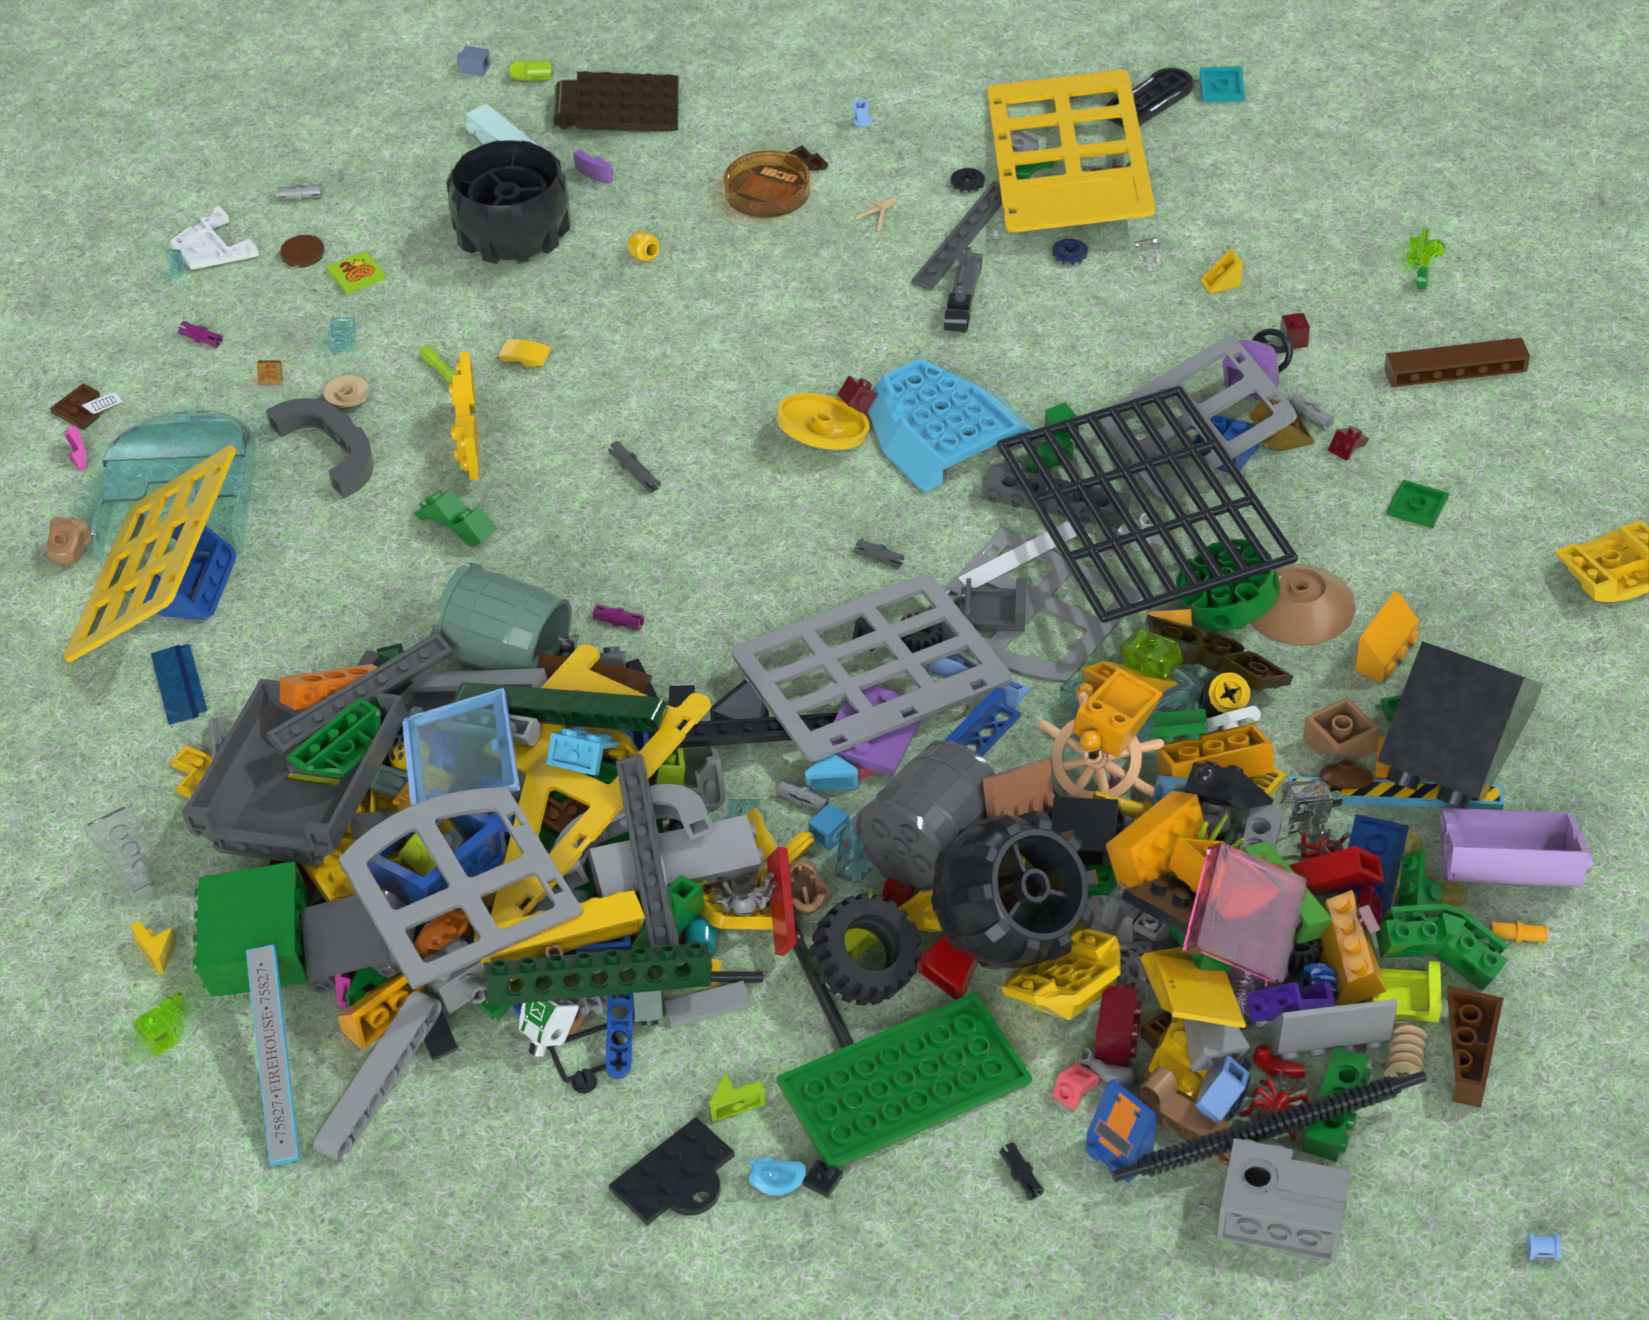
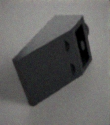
[1184,761,1273,810]

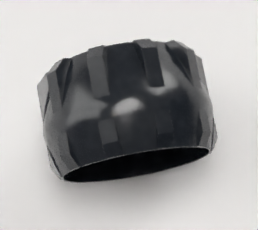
[446,140,571,264]
[931,811,1098,970]

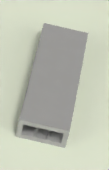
[588,815,764,900]

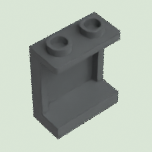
[960,578,1026,632]

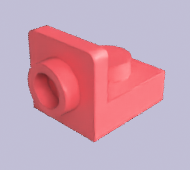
[1052,1063,1100,1110]

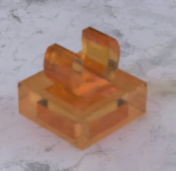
[257,360,283,385]

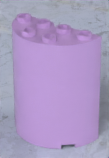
[1440,808,1592,887]

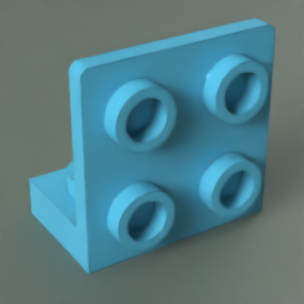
[546,727,620,775]

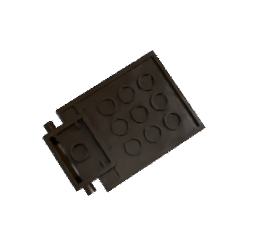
[553,71,678,132]

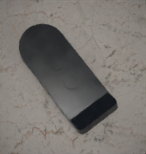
[1105,68,1193,128]

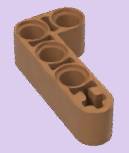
[1138,1067,1232,1166]

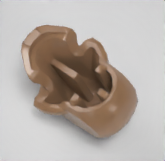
[46,517,95,565]
[789,860,832,915]

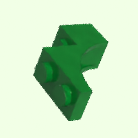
[1027,402,1079,474]
[414,489,497,547]

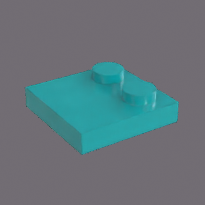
[1199,66,1245,102]

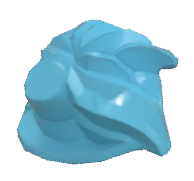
[747,1157,806,1195]

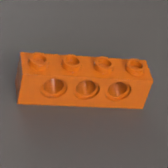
[280,664,377,710]

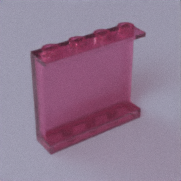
[1182,842,1307,987]

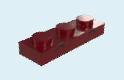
[1356,882,1383,934]

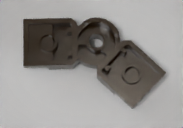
[1144,615,1293,691]

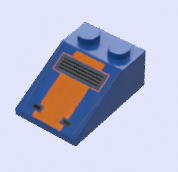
[1086,1079,1156,1183]

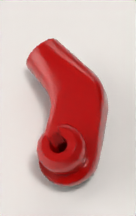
[1253,1044,1305,1080]

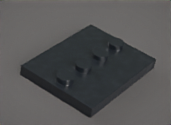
[1121,875,1260,948]

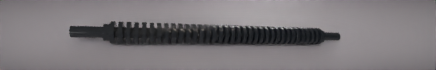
[1111,1071,1427,1182]

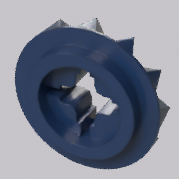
[1052,239,1088,265]

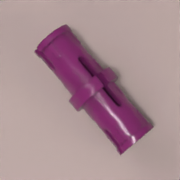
[178,321,223,348]
[593,604,645,630]

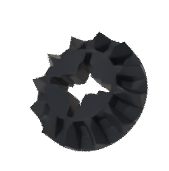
[951,168,985,193]

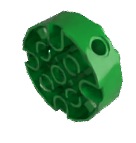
[1176,539,1280,632]

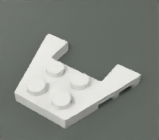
[170,206,259,270]

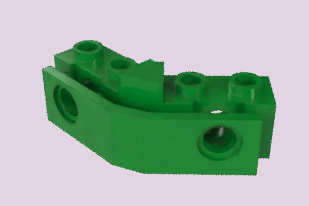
[1375,904,1508,990]

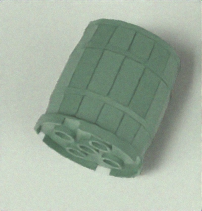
[431,562,572,670]

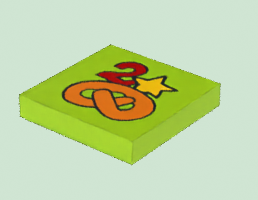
[326,250,386,295]

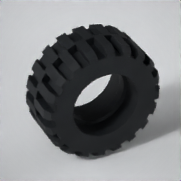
[810,893,922,1006]

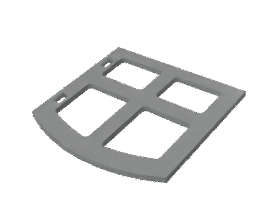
[924,528,1142,683]
[338,787,583,990]

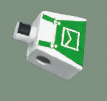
[519,999,579,1057]

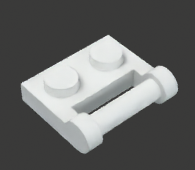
[1207,706,1260,733]

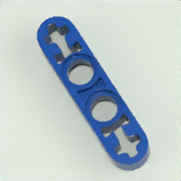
[605,993,633,1079]

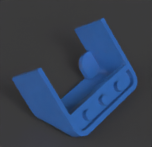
[131,522,236,620]

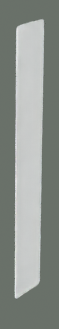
[959,521,1086,588]

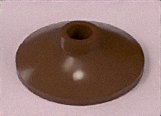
[1320,760,1373,789]

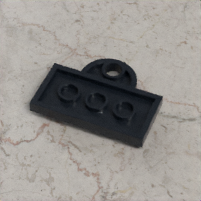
[609,1117,735,1226]

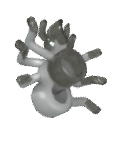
[711,872,778,916]

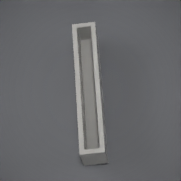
[397,668,547,709]

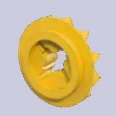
[1208,673,1250,713]

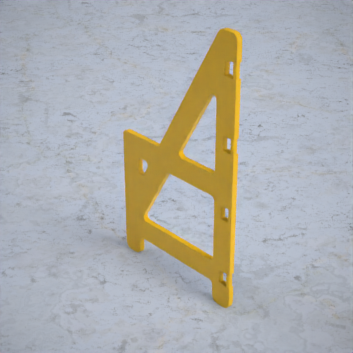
[484,644,712,924]

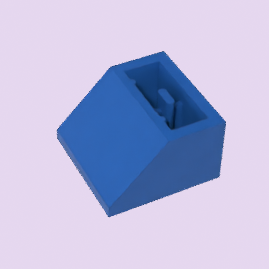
[1193,415,1259,473]

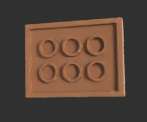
[983,759,1055,818]

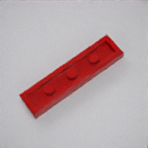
[766,846,797,956]

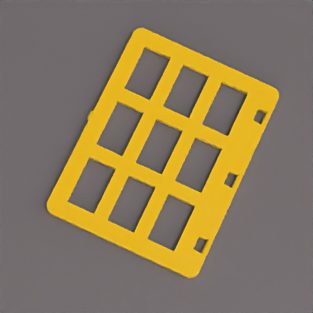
[63,445,236,663]

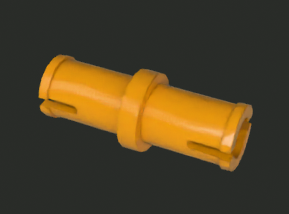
[1489,921,1548,943]

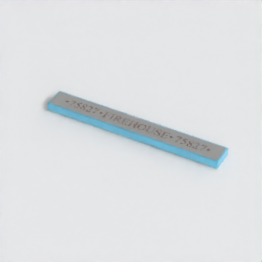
[246,945,300,1166]

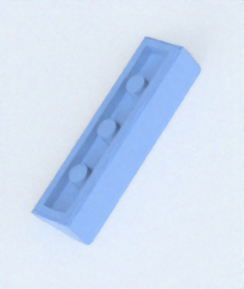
[929,654,1031,709]

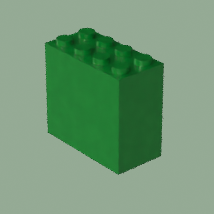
[192,861,309,997]

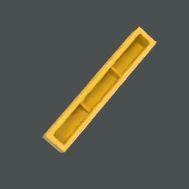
[474,890,645,967]

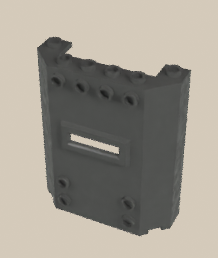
[182,679,408,866]

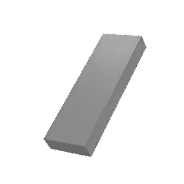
[663,981,751,1028]

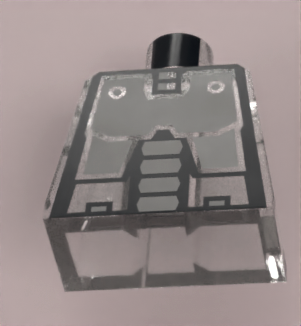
[1278,779,1342,835]

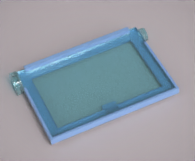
[402,688,520,826]

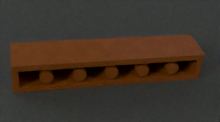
[1384,338,1530,388]

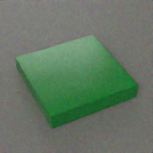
[1387,480,1449,528]

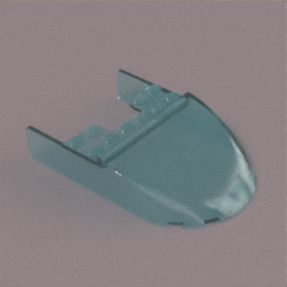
[91,409,257,560]

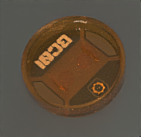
[724,150,810,218]

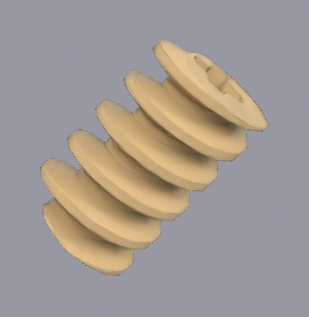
[1384,1021,1427,1078]

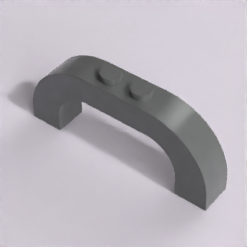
[266,398,374,498]

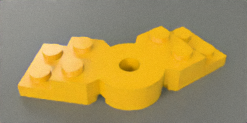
[449,351,480,480]
[1140,947,1212,1103]

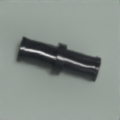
[999,1142,1044,1200]

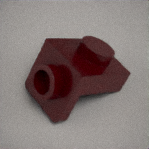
[1328,426,1369,460]

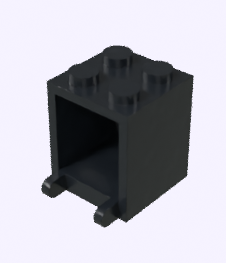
[1048,797,1125,867]

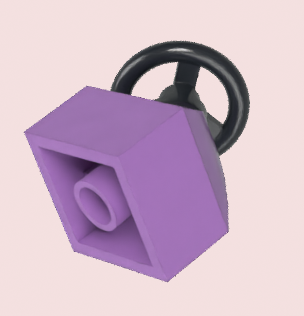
[1222,328,1293,401]

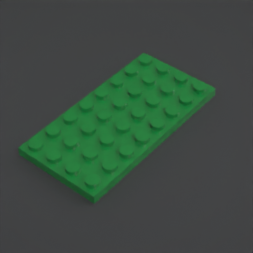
[776,992,1032,1169]

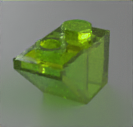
[133,992,187,1057]

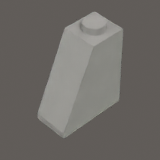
[1184,1019,1250,1072]

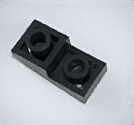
[424,1010,459,1061]

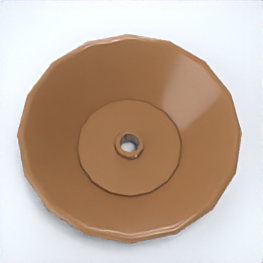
[1250,563,1356,646]

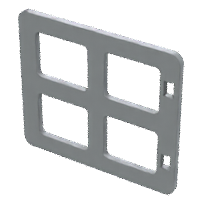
[1100,336,1297,499]

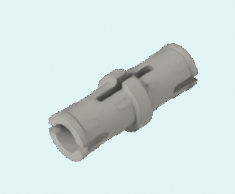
[277,184,322,201]
[1289,394,1334,430]
[776,780,830,812]

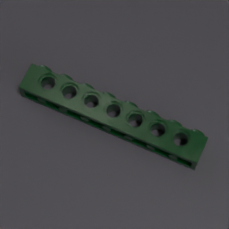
[483,942,712,1006]

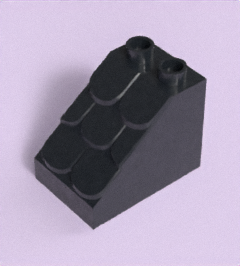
[1377,641,1543,809]

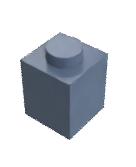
[457,46,491,76]

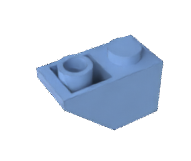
[1195,1055,1249,1124]

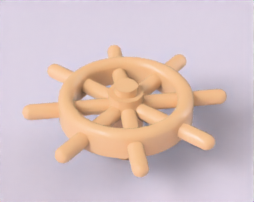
[1038,692,1164,798]

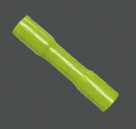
[419,345,458,384]

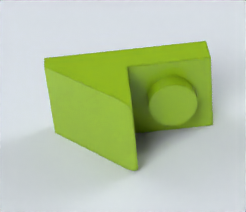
[709,1073,766,1123]

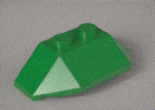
[286,697,381,777]

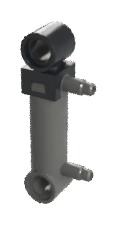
[944,247,982,332]

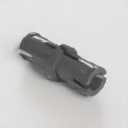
[854,538,905,570]

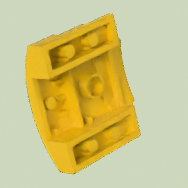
[1554,520,1649,602]

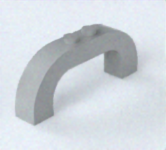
[553,784,715,890]

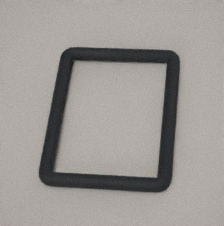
[548,1024,622,1082]

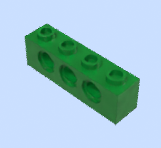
[1303,1047,1371,1162]

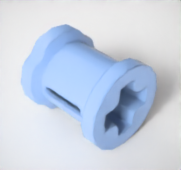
[851,99,872,127]
[1526,1232,1561,1260]

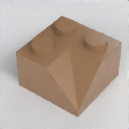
[1303,696,1380,760]

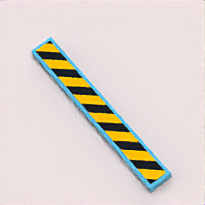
[1288,776,1504,810]

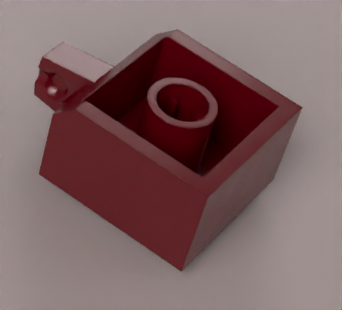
[1095,984,1142,1067]

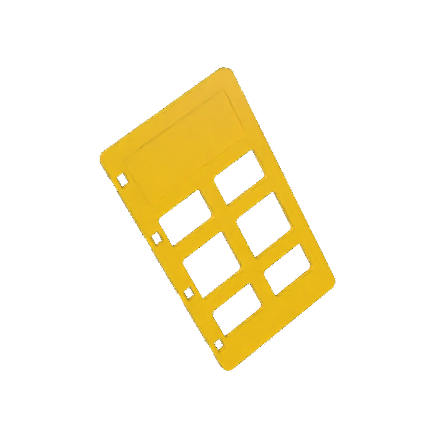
[987,69,1156,233]

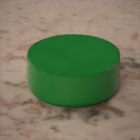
[1417,267,1429,290]

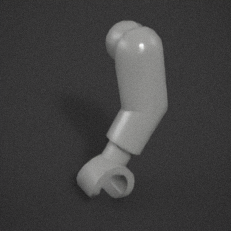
[1077,1047,1138,1087]

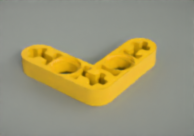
[700,886,773,930]

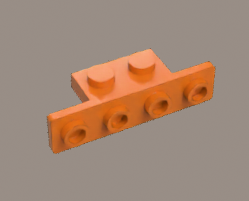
[413,908,473,961]

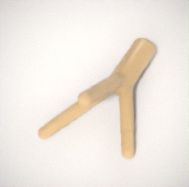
[854,196,897,232]

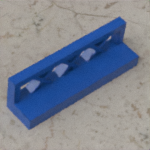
[945,688,1021,757]

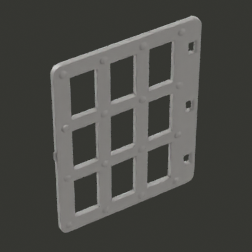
[732,574,1011,761]

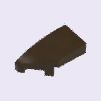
[785,145,828,170]

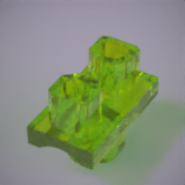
[1407,229,1445,268]

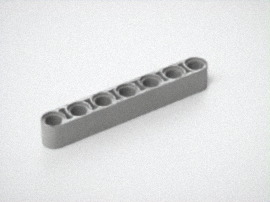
[313,991,442,1162]

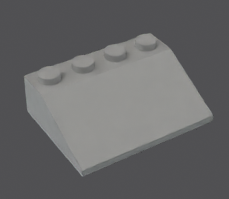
[1268,999,1398,1060]

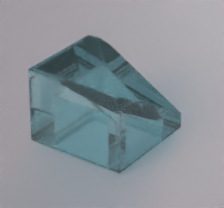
[164,249,185,280]

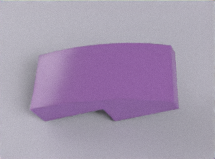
[573,149,613,183]

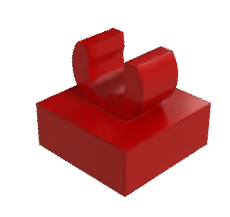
[882,877,915,909]

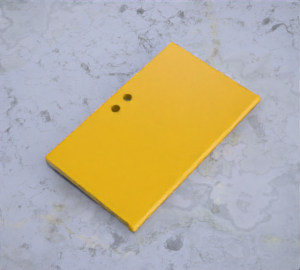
[1153,955,1246,1028]

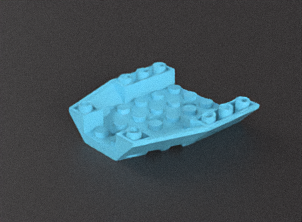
[867,358,1035,493]

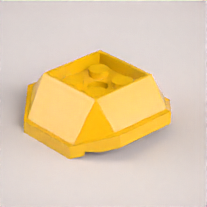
[1001,929,1120,1021]

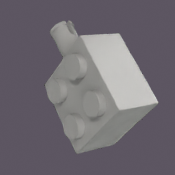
[423,937,485,1013]

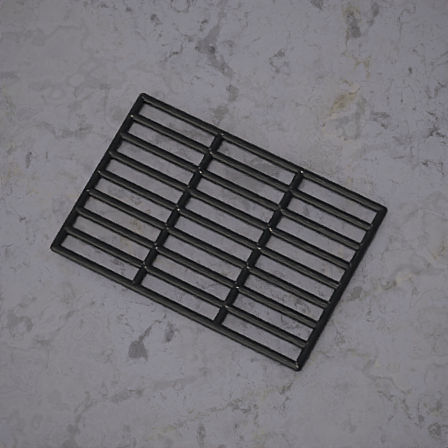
[997,386,1298,623]

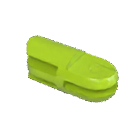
[508,60,554,81]

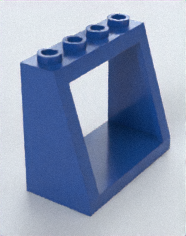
[367,790,507,923]

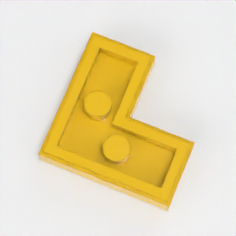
[170,745,213,799]

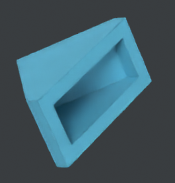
[805,754,859,791]

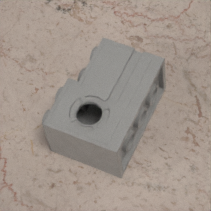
[1217,1138,1351,1262]

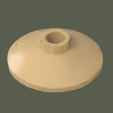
[323,375,370,408]

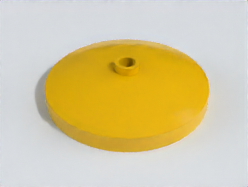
[776,393,870,450]

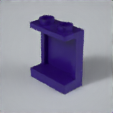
[1247,982,1335,1022]

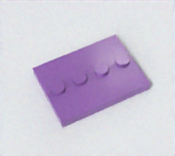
[831,685,922,777]

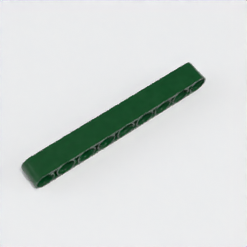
[451,682,668,733]

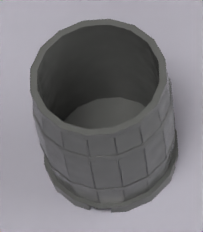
[854,740,996,892]

